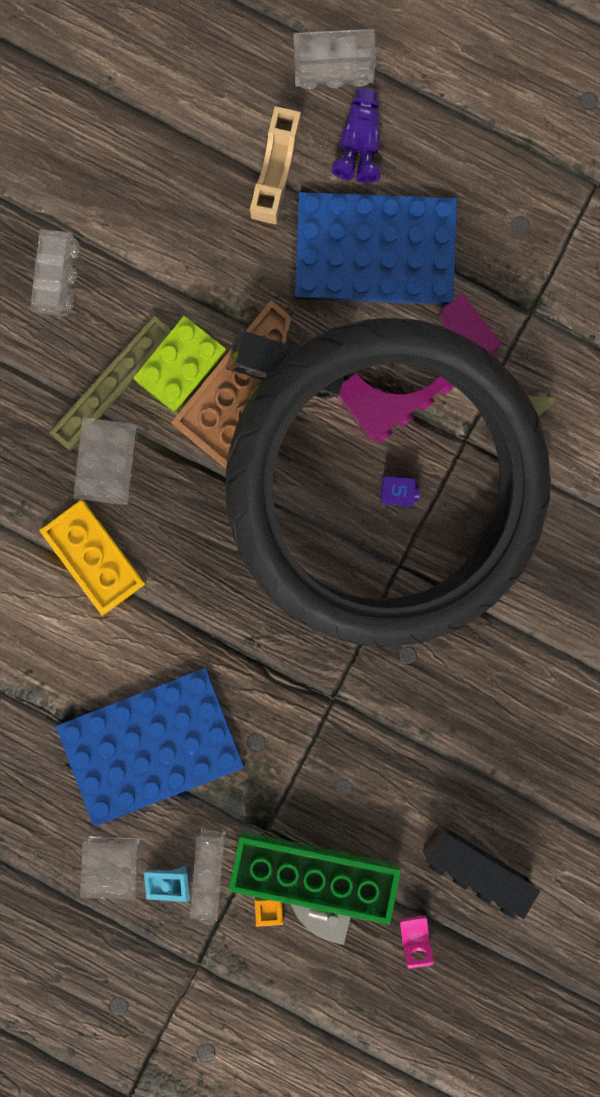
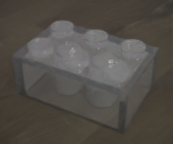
[293,29,376,89]
[73,418,139,505]

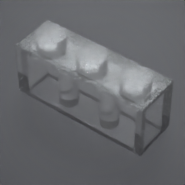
[31,229,79,317]
[190,830,226,921]

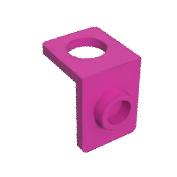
[400,915,434,969]

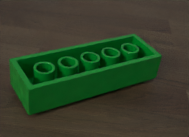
[229,831,401,925]

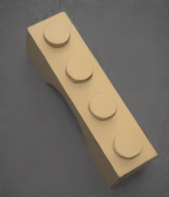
[250,106,301,225]

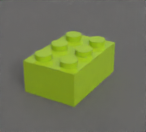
[134,316,227,415]

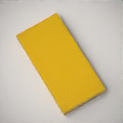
[39,499,146,616]

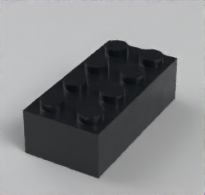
[423,823,540,920]

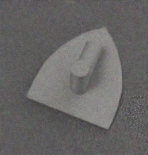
[291,905,351,945]

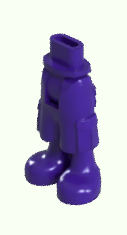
[332,88,381,183]

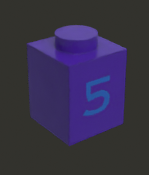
[380,476,420,507]

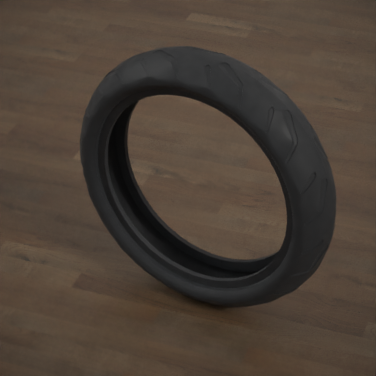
[225,318,551,647]

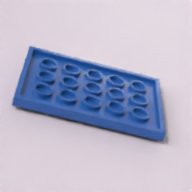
[295,192,457,305]
[56,668,244,827]

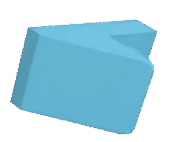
[144,866,190,902]

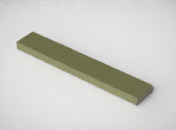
[49,315,172,451]

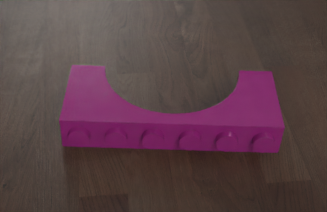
[336,294,501,444]

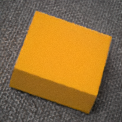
[254,897,283,927]

